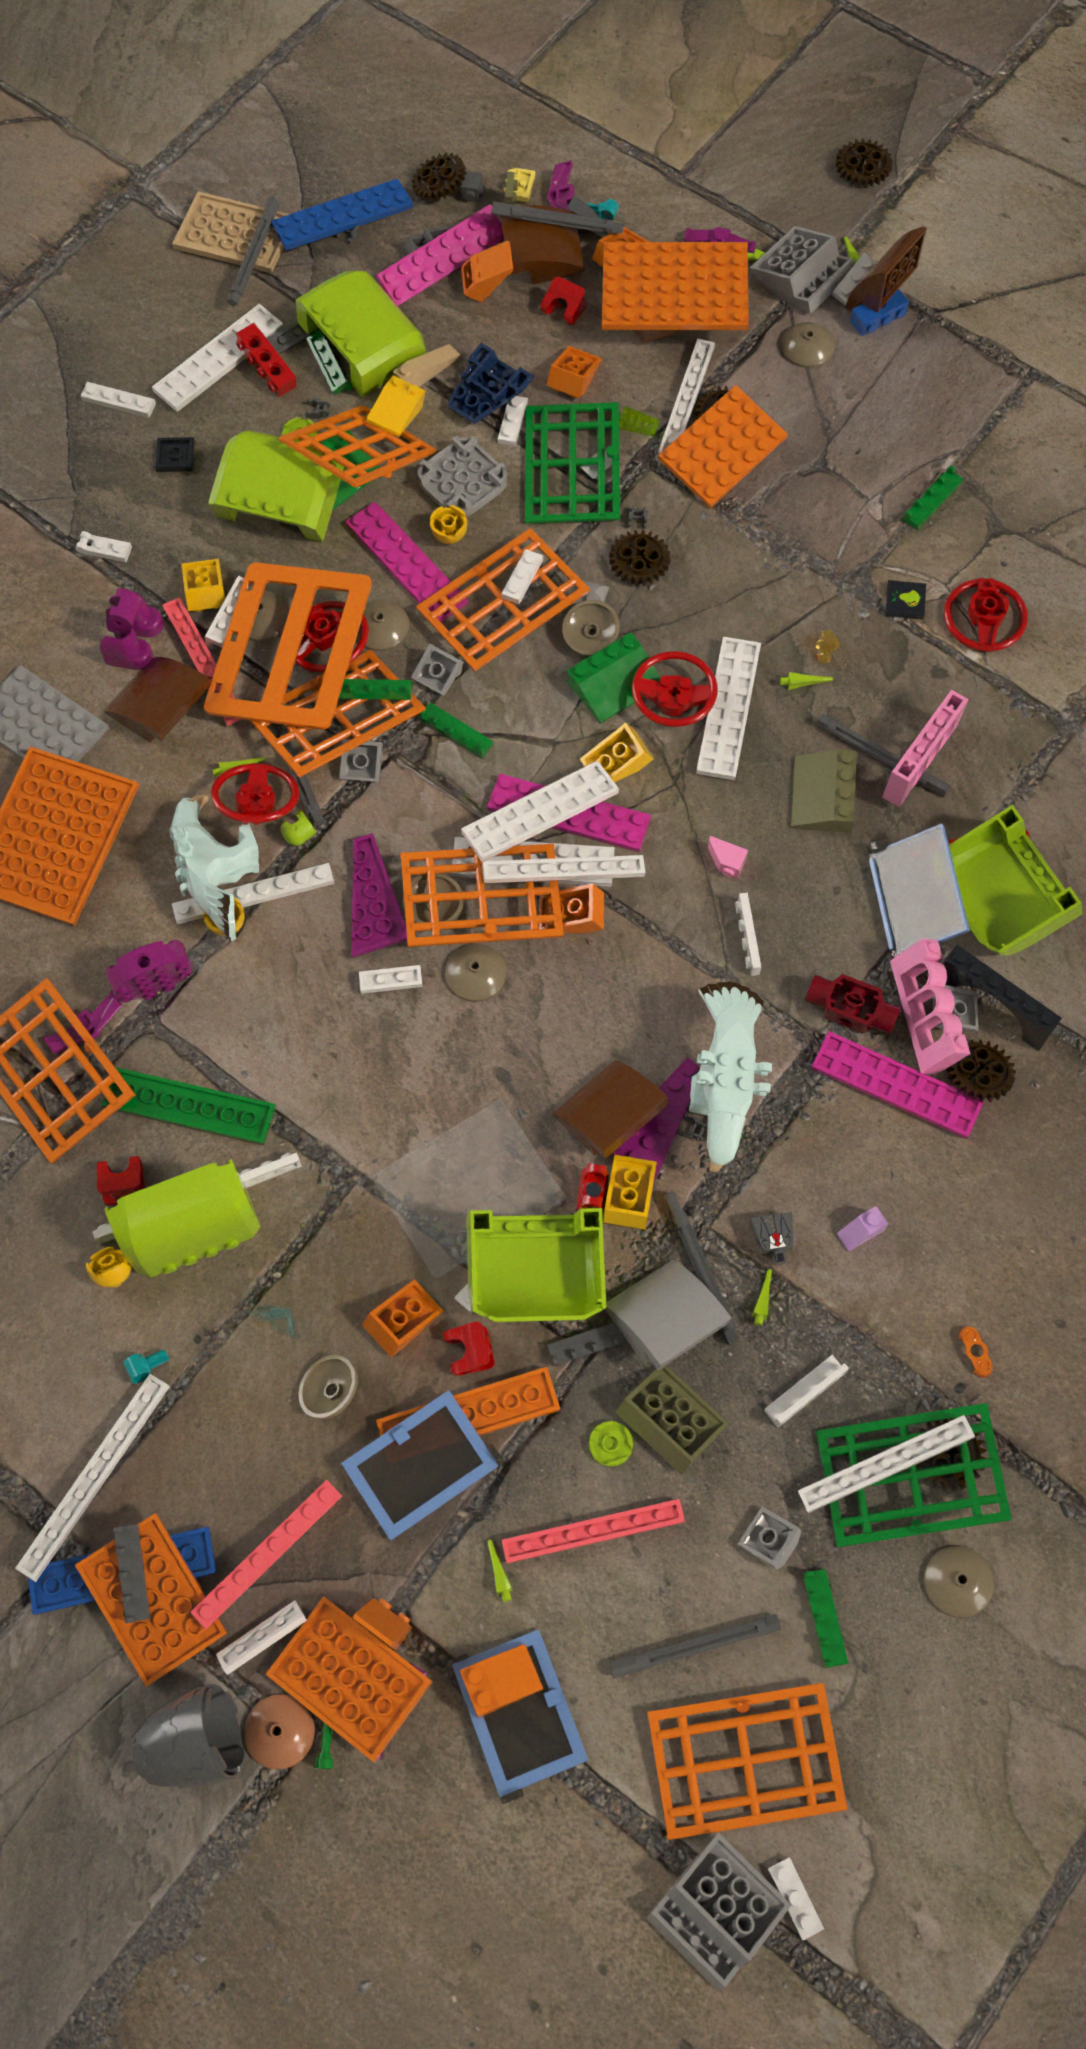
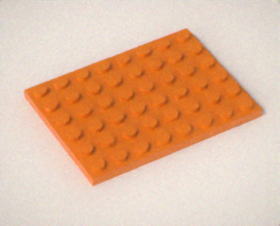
[602,242,749,330]
[0,746,140,926]

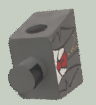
[750,1212,793,1265]

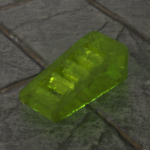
[619,406,659,436]

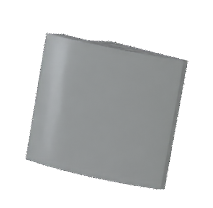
[750,226,854,313]
[605,1260,732,1370]
[646,1833,791,1992]

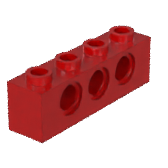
[236,323,297,397]

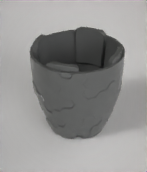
[132,1684,246,1788]

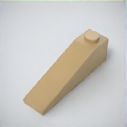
[393,344,461,387]

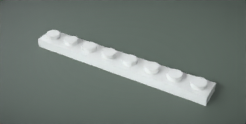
[658,339,715,455]
[482,855,646,883]
[172,863,334,924]
[798,1415,975,1513]

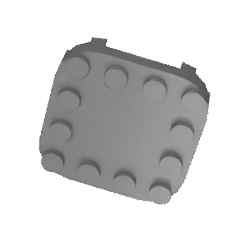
[417,435,507,517]

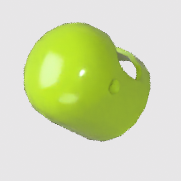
[280,809,316,846]

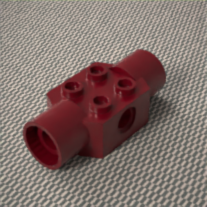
[804,974,901,1035]

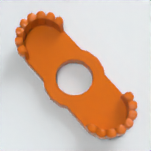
[959,1326,993,1378]

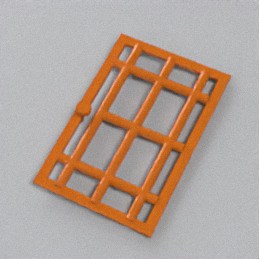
[279,405,437,488]
[416,528,590,671]
[249,649,426,778]
[400,844,564,947]
[0,978,136,1164]
[647,1683,848,1840]

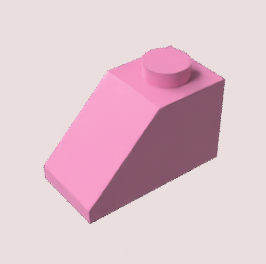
[708,836,748,879]

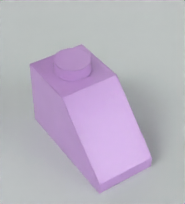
[837,1206,888,1252]

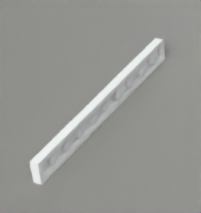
[92,1153,302,1245]
[15,1374,169,1582]

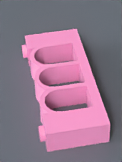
[882,690,969,807]
[890,938,970,1075]

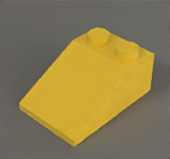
[366,376,426,437]
[181,559,225,612]
[580,723,654,783]
[603,1155,657,1230]

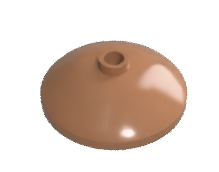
[244,1694,315,1769]

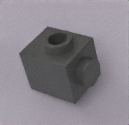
[459,171,485,202]

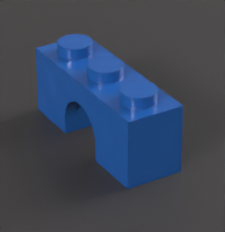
[850,289,909,336]

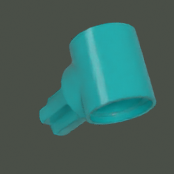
[586,199,619,220]
[123,1349,169,1384]

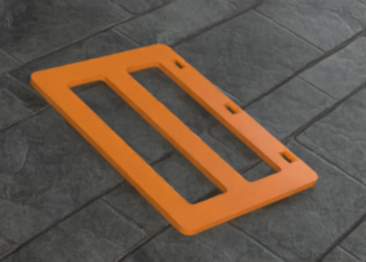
[204,562,372,730]

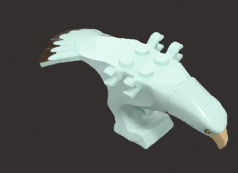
[169,795,259,942]
[689,981,772,1173]

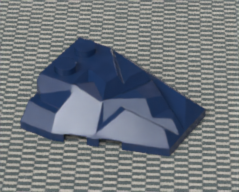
[447,343,534,425]

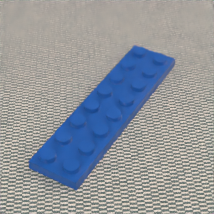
[271,178,413,251]
[28,1527,217,1615]

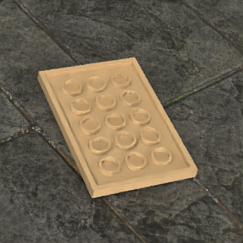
[172,191,289,273]

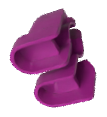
[99,588,164,670]

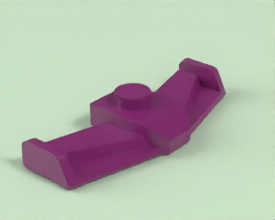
[547,160,575,211]
[684,227,756,253]
[43,990,123,1054]

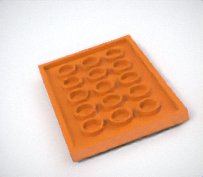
[658,385,788,509]
[75,1513,228,1687]
[266,1597,433,1763]

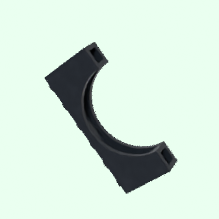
[943,945,1062,1051]

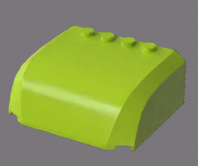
[295,271,427,398]
[208,430,344,542]
[933,805,1083,956]
[104,1159,260,1278]
[466,1208,606,1322]

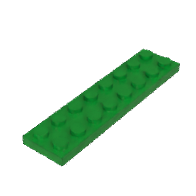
[102,1067,276,1145]

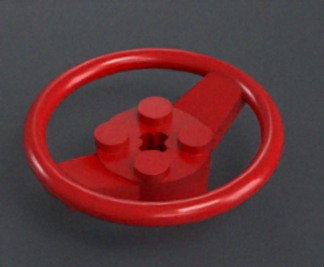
[944,577,1028,652]
[295,601,369,673]
[632,651,718,727]
[211,763,299,825]

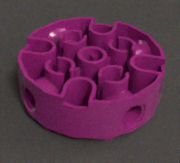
[105,940,193,1003]

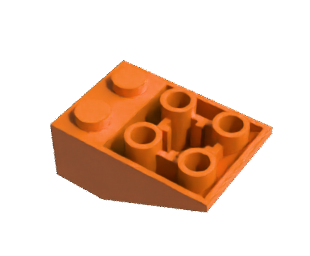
[461,241,513,303]

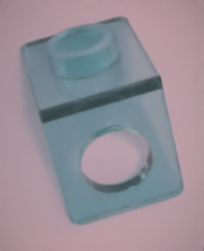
[261,1307,295,1338]

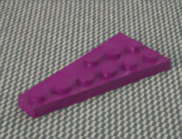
[351,833,407,958]
[611,1057,700,1185]

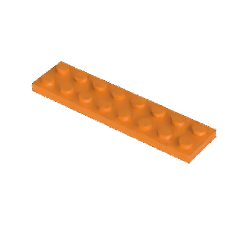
[376,1367,560,1464]

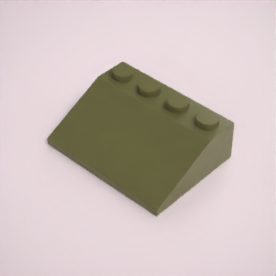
[791,750,857,833]
[615,1365,729,1475]

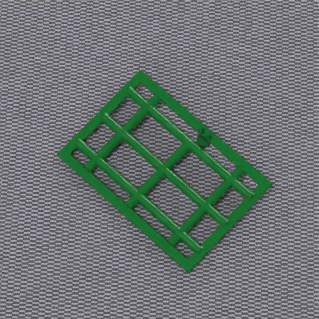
[525,402,620,524]
[816,1403,1012,1548]

